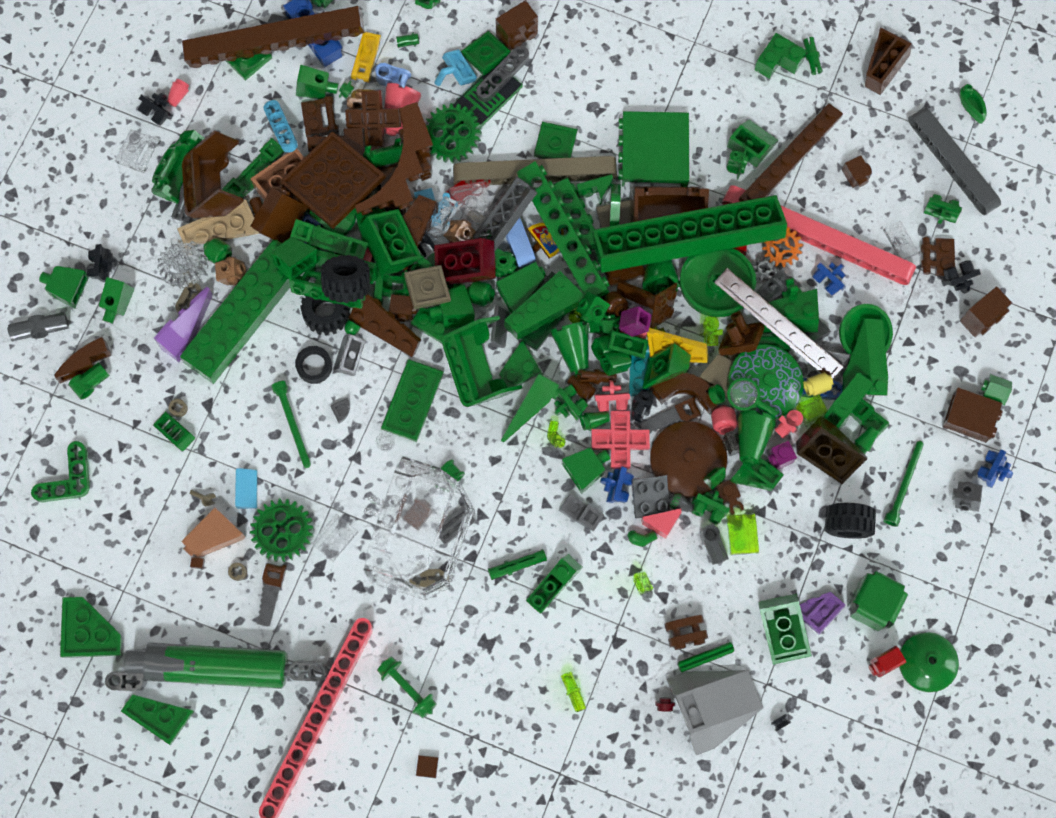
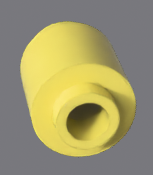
[803,372,834,396]

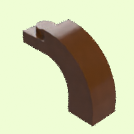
[650,373,718,415]

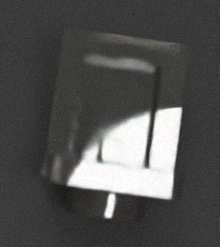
[722,431,740,456]

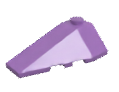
[154,287,213,362]

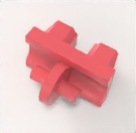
[594,380,630,411]
[775,410,803,439]

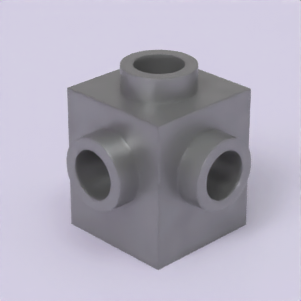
[952,482,983,512]

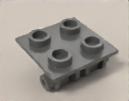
[631,475,670,519]

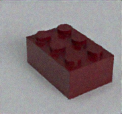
[434,238,496,285]

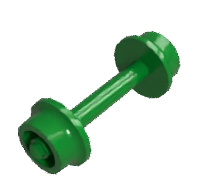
[377,656,437,719]

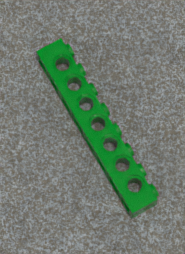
[516,161,610,298]

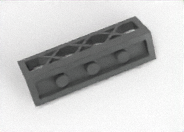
[473,176,537,251]

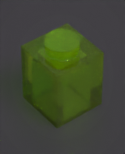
[796,394,828,425]

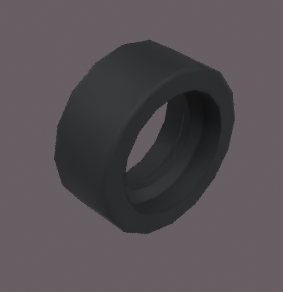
[295,346,332,384]

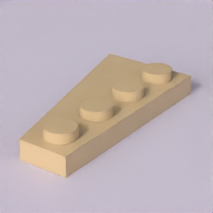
[177,200,260,247]

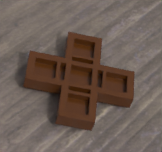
[345,89,401,146]

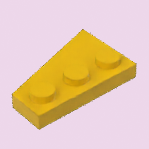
[647,328,708,363]

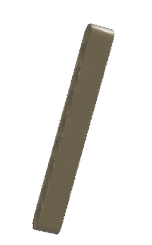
[453,156,617,185]

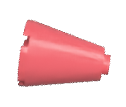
[384,83,421,136]

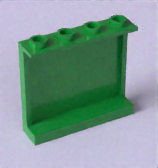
[618,111,689,187]

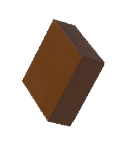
[416,755,439,778]

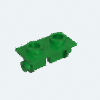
[726,148,749,180]
[580,314,621,333]

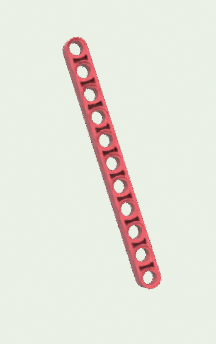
[722,185,916,285]
[259,618,373,818]

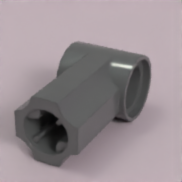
[700,524,729,565]

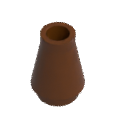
[567,375,596,401]

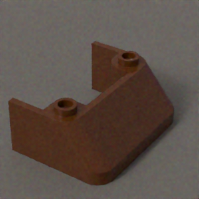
[182,130,244,218]

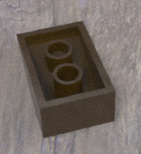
[796,416,868,484]

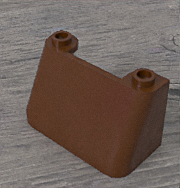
[630,186,709,222]

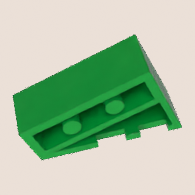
[763,289,819,333]

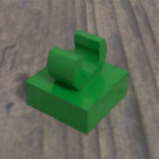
[411,254,433,271]

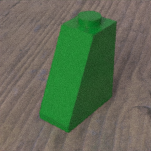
[496,262,546,314]

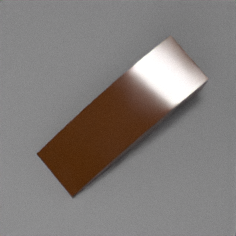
[54,337,112,384]

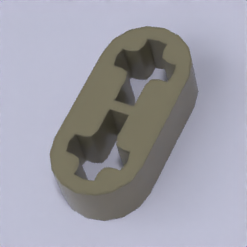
[175,282,202,312]
[409,569,447,589]

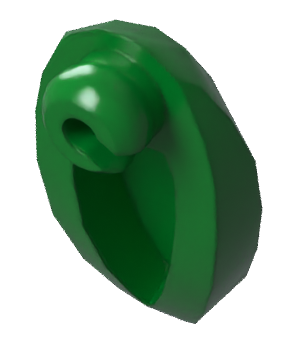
[960,84,987,124]

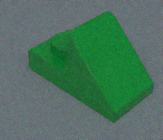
[576,175,613,205]

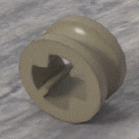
[169,399,188,417]
[228,563,247,581]

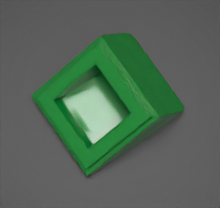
[703,467,726,490]

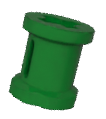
[440,459,465,485]

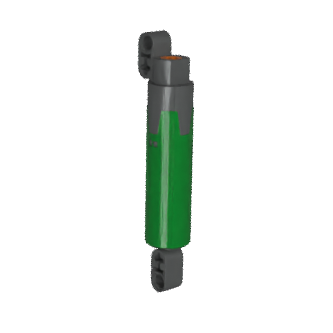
[105,643,328,691]

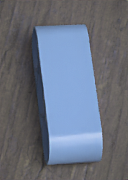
[500,218,536,269]

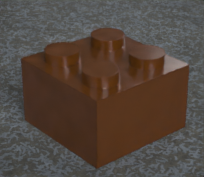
[495,0,538,51]
[960,286,1012,337]

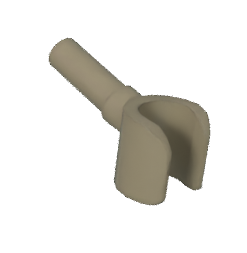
[189,490,216,507]

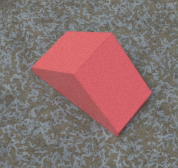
[641,508,682,539]

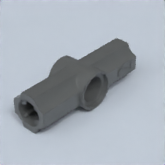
[7,312,69,342]

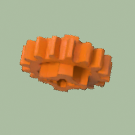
[762,227,804,267]

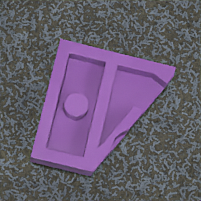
[800,592,846,635]

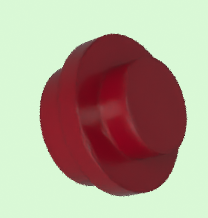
[655,697,675,712]

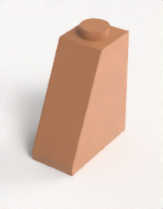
[181,508,245,558]

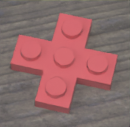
[591,411,650,469]

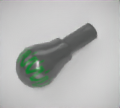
[669,493,705,517]

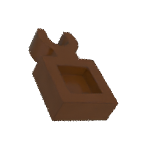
[714,479,744,516]

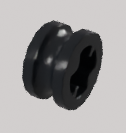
[771,714,791,731]

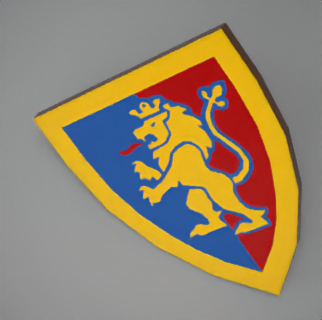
[527,223,564,259]

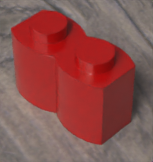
[868,646,906,678]

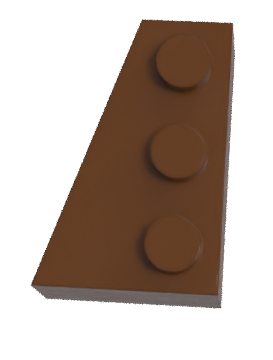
[865,27,912,95]

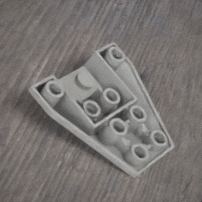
[666,670,763,756]

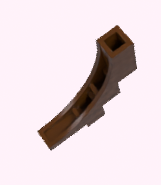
[355,102,433,216]
[307,128,406,215]

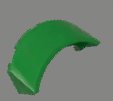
[151,130,205,204]

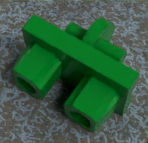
[924,194,962,224]
[554,384,588,421]
[691,490,730,525]

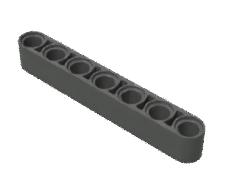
[908,107,1001,215]

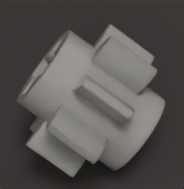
[753,258,776,283]

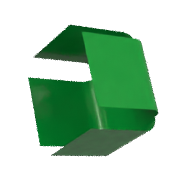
[847,571,908,632]

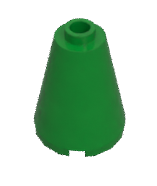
[642,260,680,294]
[551,321,589,376]
[738,410,776,467]

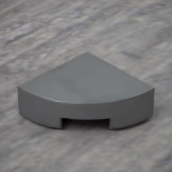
[331,398,350,424]

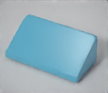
[235,468,257,509]

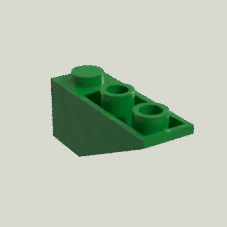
[823,372,874,430]
[526,554,583,614]

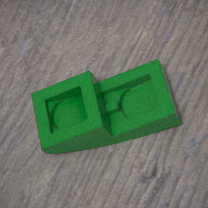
[851,399,889,439]

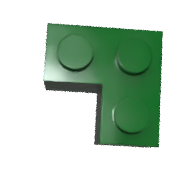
[755,33,807,79]

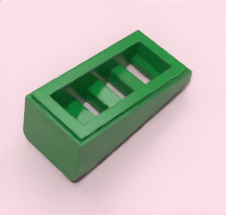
[153,411,195,452]

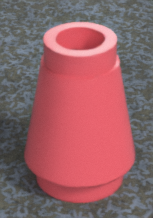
[167,79,189,107]

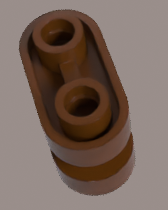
[664,615,708,650]

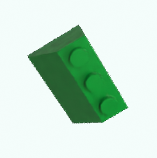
[359,209,422,276]

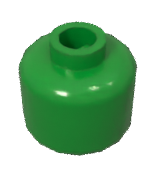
[203,238,232,264]
[466,281,495,307]

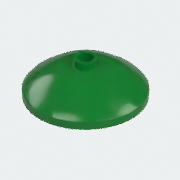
[839,304,893,354]
[899,632,959,693]

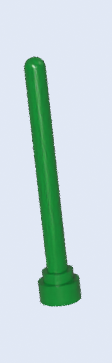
[271,381,311,468]
[883,441,924,527]

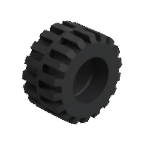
[321,255,370,303]
[300,296,350,336]
[825,503,876,539]

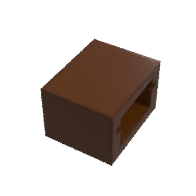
[190,557,205,569]

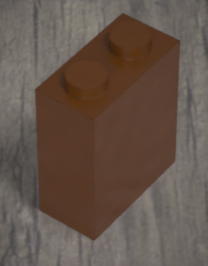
[250,187,307,243]
[942,388,1003,443]

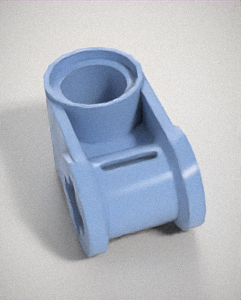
[375,63,411,88]

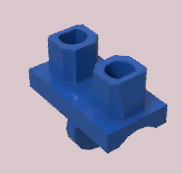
[812,262,846,296]
[977,449,1013,488]
[600,466,634,503]

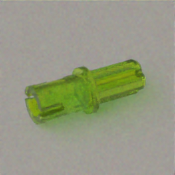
[560,671,586,712]

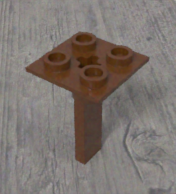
[617,281,677,329]

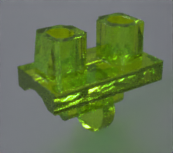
[700,316,723,346]

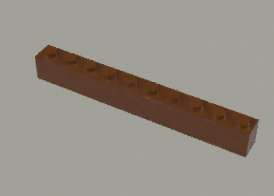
[182,6,365,68]

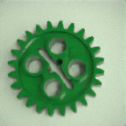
[426,103,482,164]
[250,499,314,562]

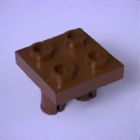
[718,311,765,356]

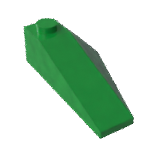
[842,318,888,396]
[501,372,561,442]

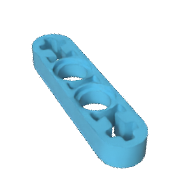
[263,100,298,153]

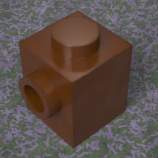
[842,155,872,188]
[389,295,417,322]

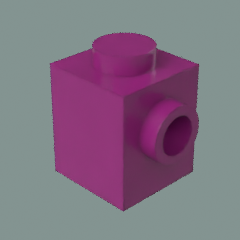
[619,306,651,337]
[768,440,797,470]

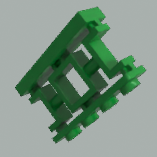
[289,250,378,309]

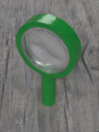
[727,378,779,418]

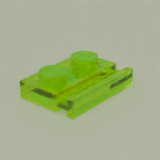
[726,514,759,555]

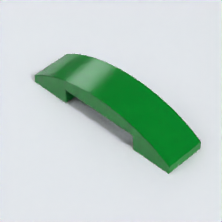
[221,138,284,198]
[290,219,369,259]

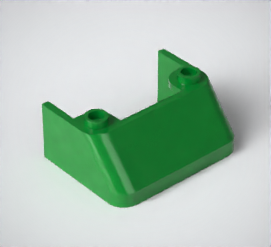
[442,316,523,407]

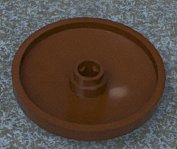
[650,421,727,498]

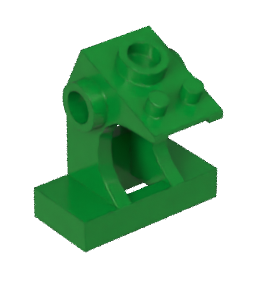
[374,267,410,306]

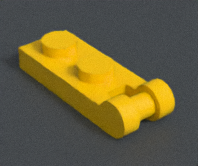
[351,32,381,83]

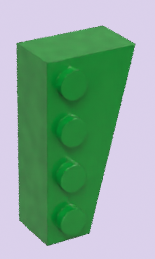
[504,271,585,340]

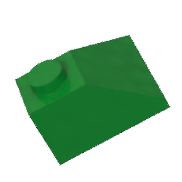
[642,343,691,389]

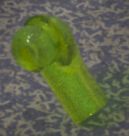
[547,421,566,448]

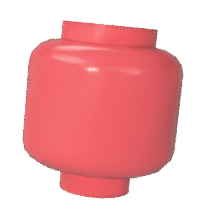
[711,405,737,435]

